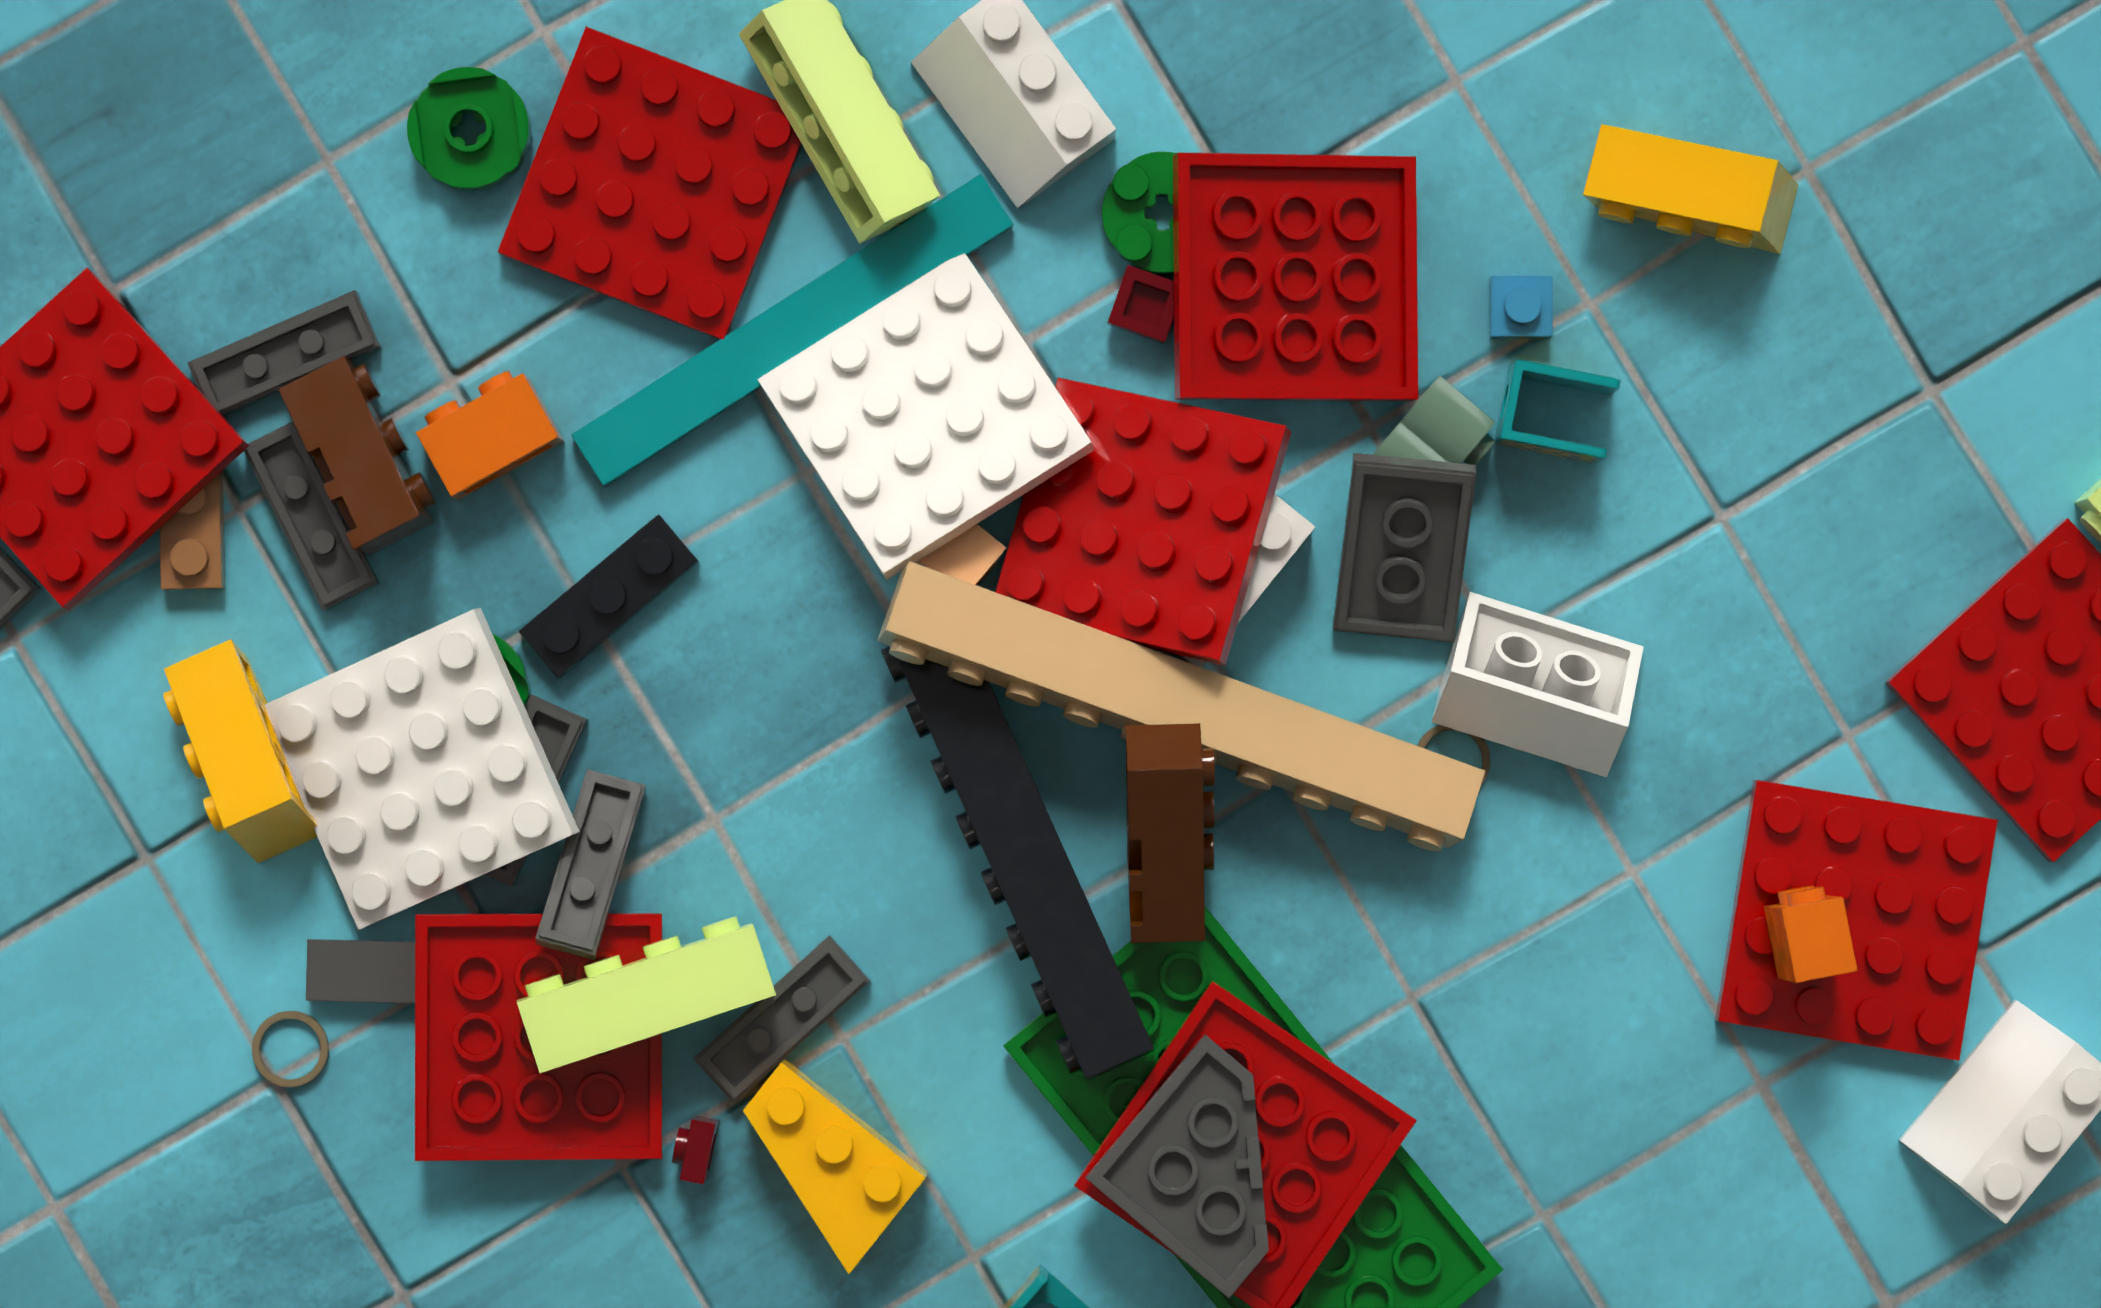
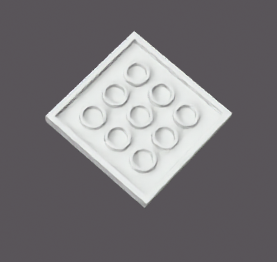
[757,253,1094,580]
[264,608,580,930]

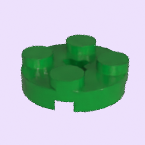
[407,67,531,191]
[1102,152,1176,275]

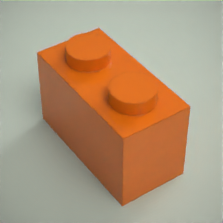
[416,371,564,500]
[1764,886,1857,983]

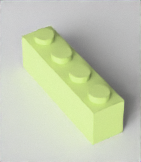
[739,0,941,244]
[517,916,776,1073]

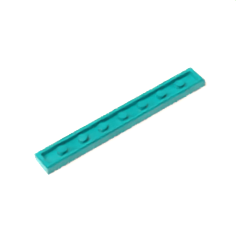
[571,174,1014,487]

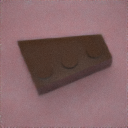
[278,356,437,555]
[1126,723,1215,943]

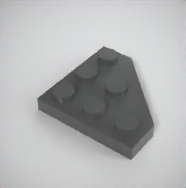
[1086,1034,1269,1298]

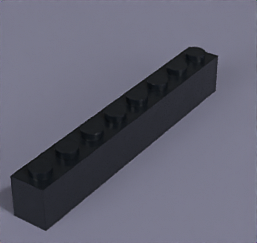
[881,646,1155,1081]

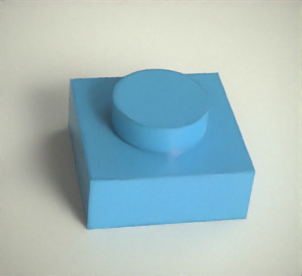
[1490,276,1553,339]

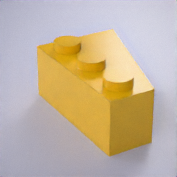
[1583,124,1798,255]
[163,639,317,863]
[743,1059,928,1274]

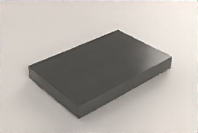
[1333,453,1477,642]

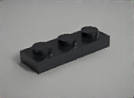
[519,514,699,678]

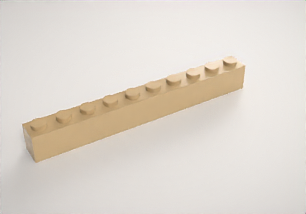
[877,561,1485,852]

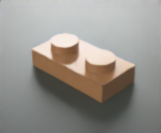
[160,471,225,590]

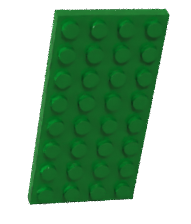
[1003,907,1503,1308]

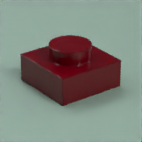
[1107,265,1174,344]
[672,1116,719,1184]

